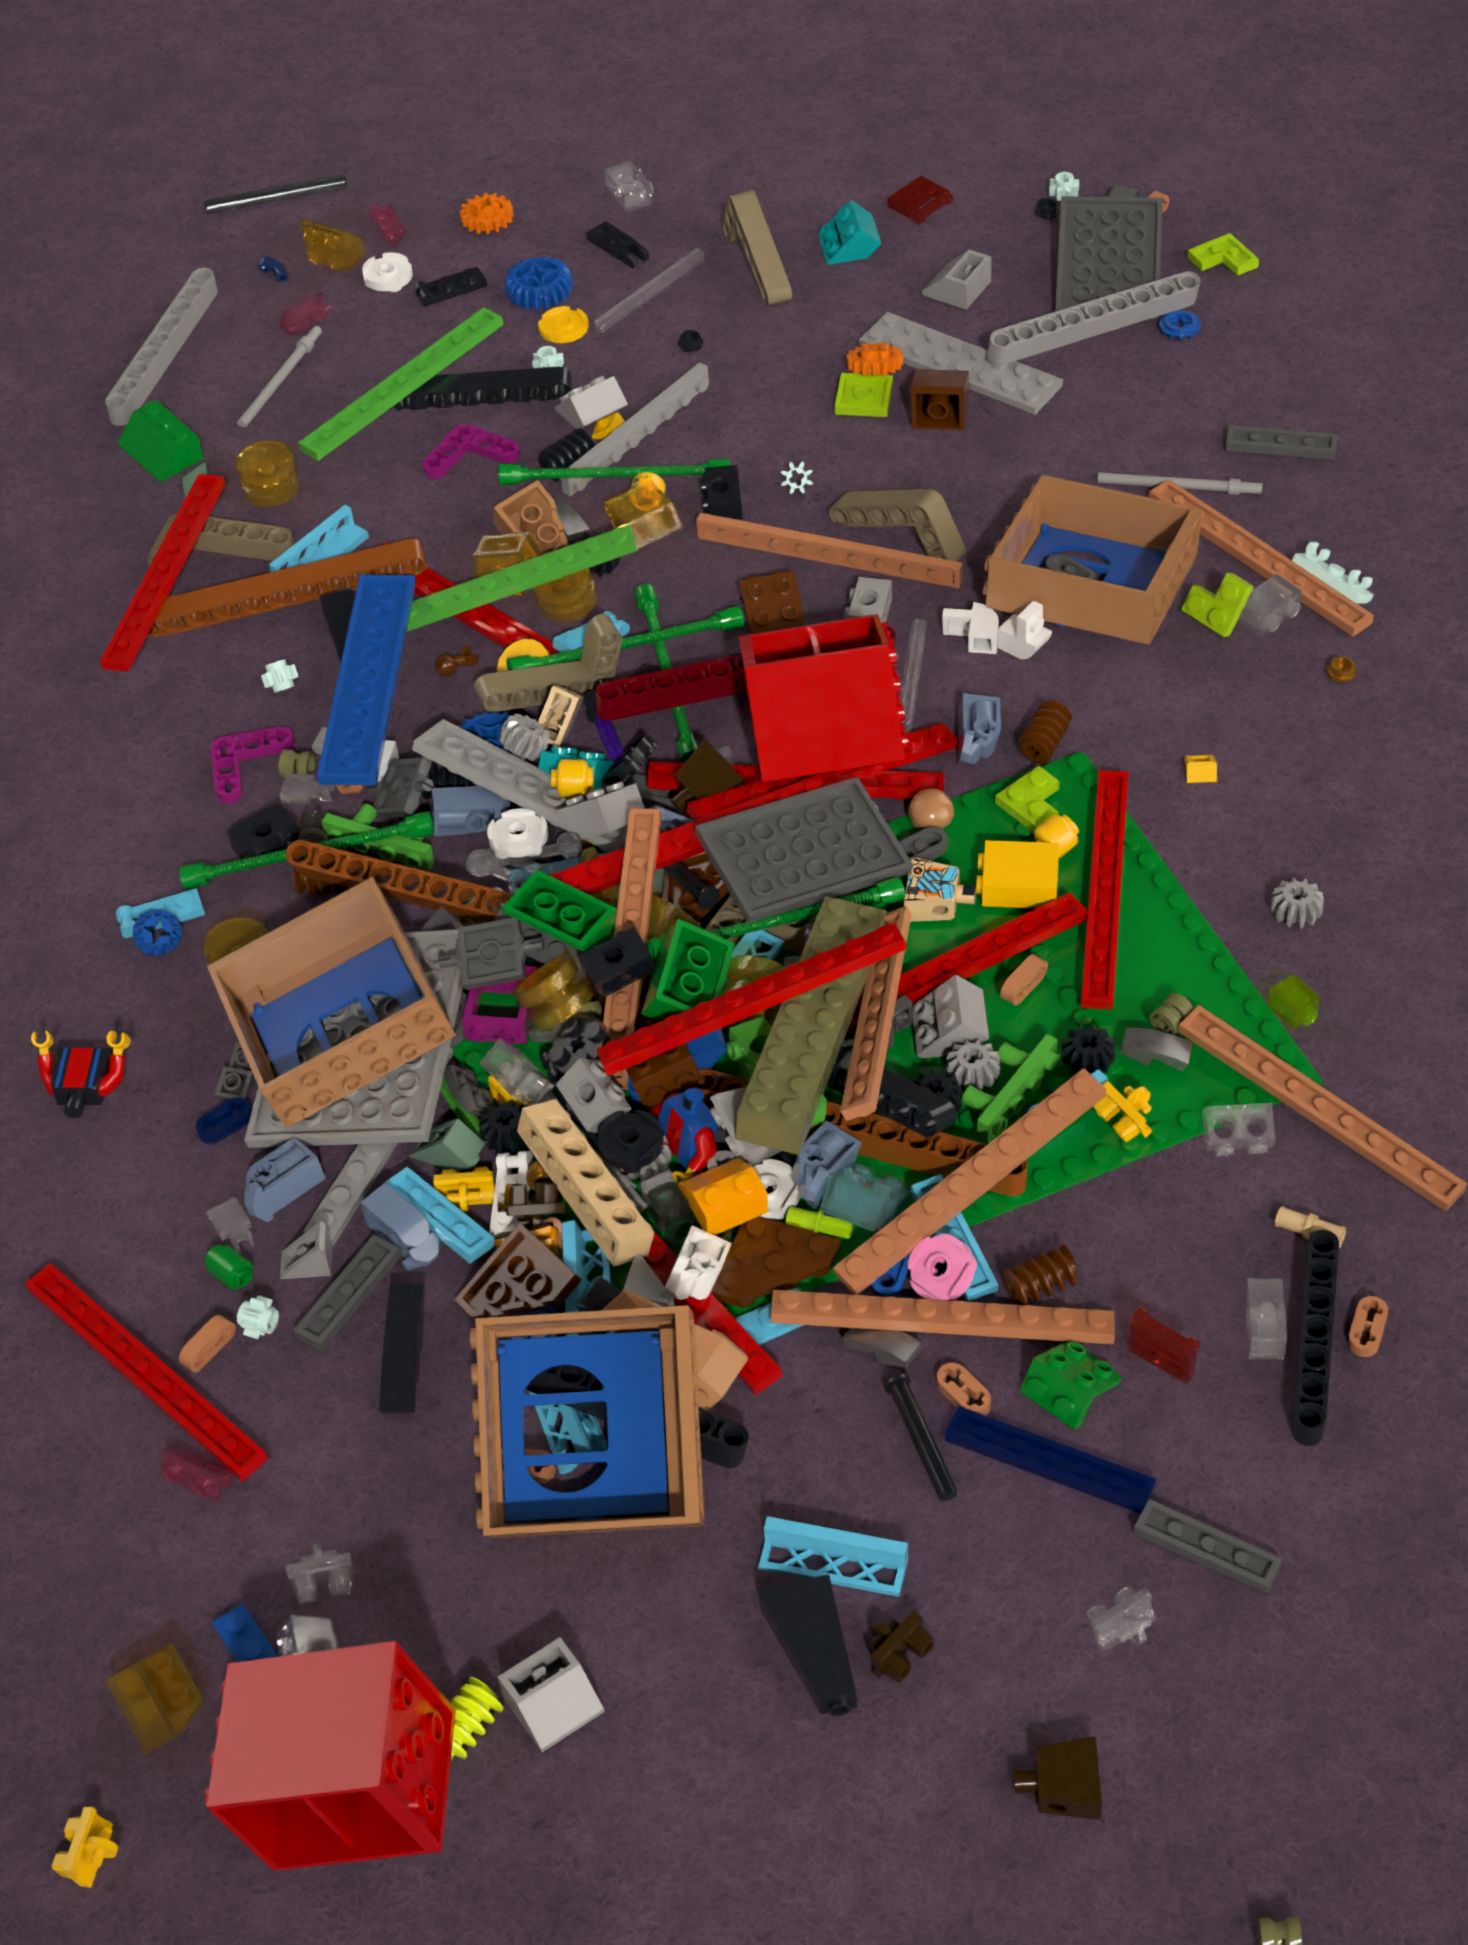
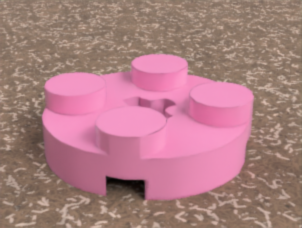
[908,1234,977,1301]

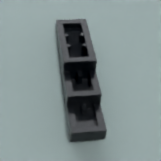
[379,1283,425,1413]

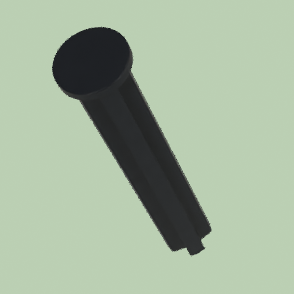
[662,861,720,910]
[884,1374,957,1501]

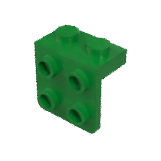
[1020,1341,1122,1430]

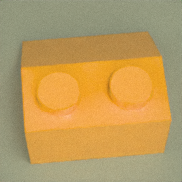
[679,1158,768,1235]

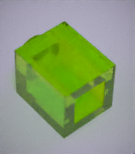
[1268,974,1320,1030]

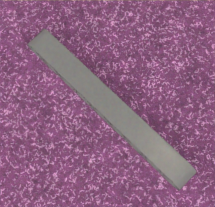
[105,268,218,426]
[987,271,1201,365]

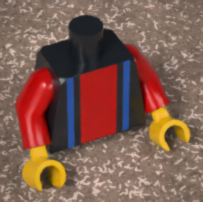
[31,1030,131,1118]

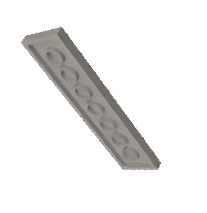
[859,312,1063,415]
[412,719,628,853]

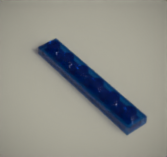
[945,1406,1156,1514]

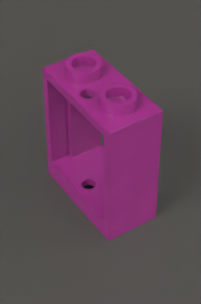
[462,966,541,1045]

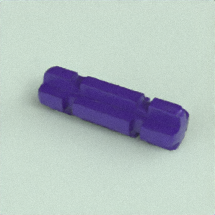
[595,716,624,760]

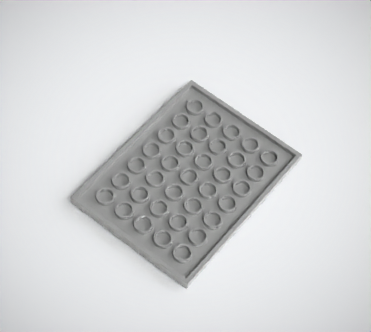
[244,930,463,1148]

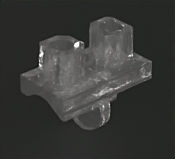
[286,1542,356,1604]
[1086,1586,1157,1653]

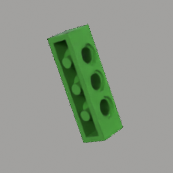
[726,1016,827,1128]

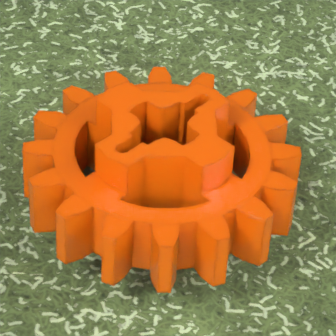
[460,193,514,234]
[847,342,903,376]

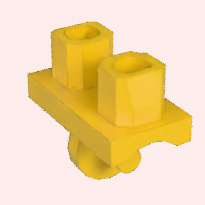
[1093,1081,1153,1142]
[433,1167,495,1212]
[52,1807,118,1888]

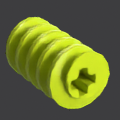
[451,1677,504,1760]

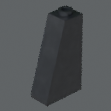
[758,1574,857,1716]

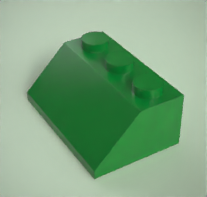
[117,399,204,482]
[502,870,616,951]
[641,919,735,1021]

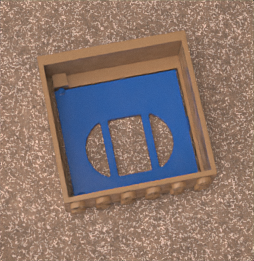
[983,475,1203,645]
[207,877,456,1128]
[470,1305,705,1539]

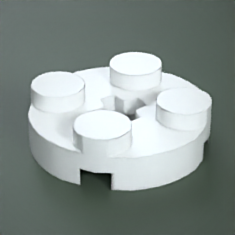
[362,252,413,292]
[487,808,548,859]
[750,1159,800,1222]

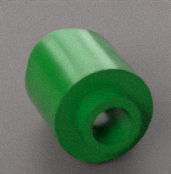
[204,1245,253,1290]

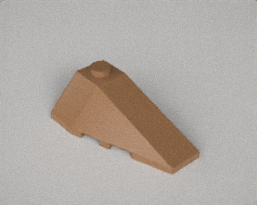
[493,480,580,587]
[601,1289,748,1411]

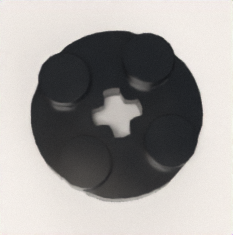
[605,733,658,784]
[548,1015,611,1075]
[598,1110,664,1174]

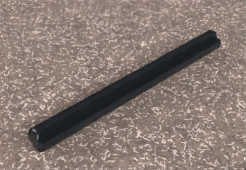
[204,174,347,214]

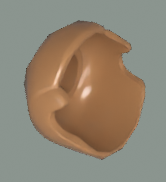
[908,788,954,830]

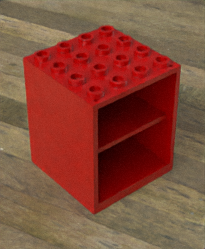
[739,614,909,783]
[205,1641,456,1870]

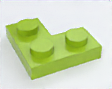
[1187,233,1259,276]
[1181,573,1254,637]
[995,766,1060,833]

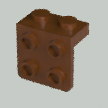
[738,571,805,634]
[626,1044,704,1110]

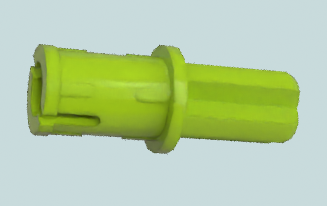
[786,1206,853,1239]

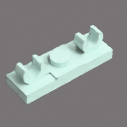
[1292,542,1374,604]

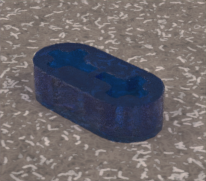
[196,1097,252,1144]

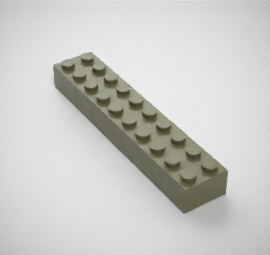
[735,896,886,1155]

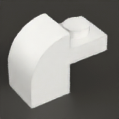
[998,601,1052,659]
[942,602,999,654]

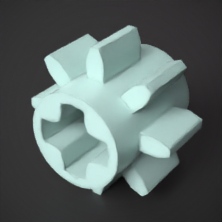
[1049,172,1079,201]
[532,346,564,368]
[781,461,813,494]
[261,659,299,693]
[237,1295,279,1339]

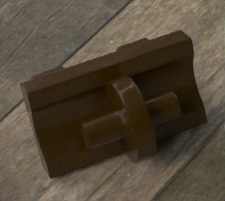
[498,1182,565,1231]
[868,1611,934,1683]

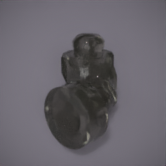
[298,808,329,843]

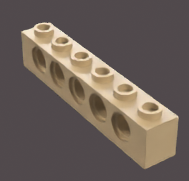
[517,1099,654,1267]

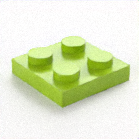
[835,373,893,417]

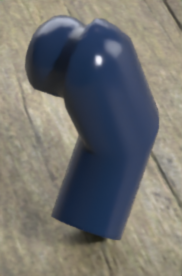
[257,256,289,282]

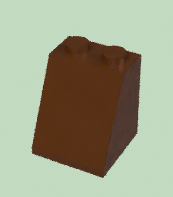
[911,369,969,430]

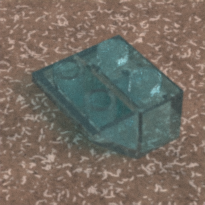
[819,1164,911,1233]

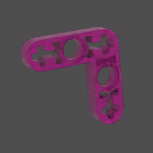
[422,424,520,479]
[210,726,295,804]

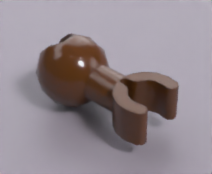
[435,646,479,677]

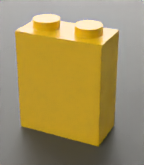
[976,840,1059,908]

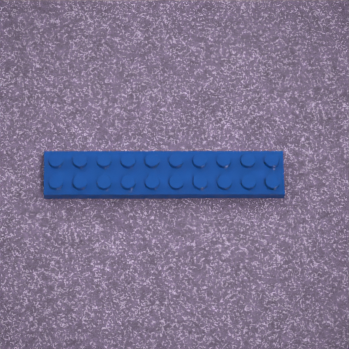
[317,575,416,785]

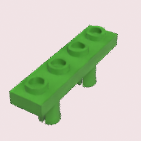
[322,804,435,871]
[962,1034,1060,1145]

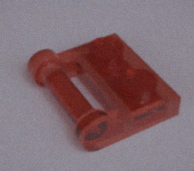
[887,176,954,225]
[1129,1308,1201,1384]

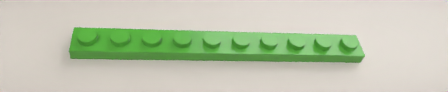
[298,307,503,461]
[407,524,638,632]

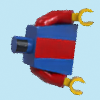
[648,1088,717,1192]

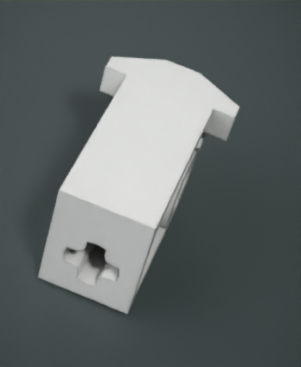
[661,1226,732,1300]

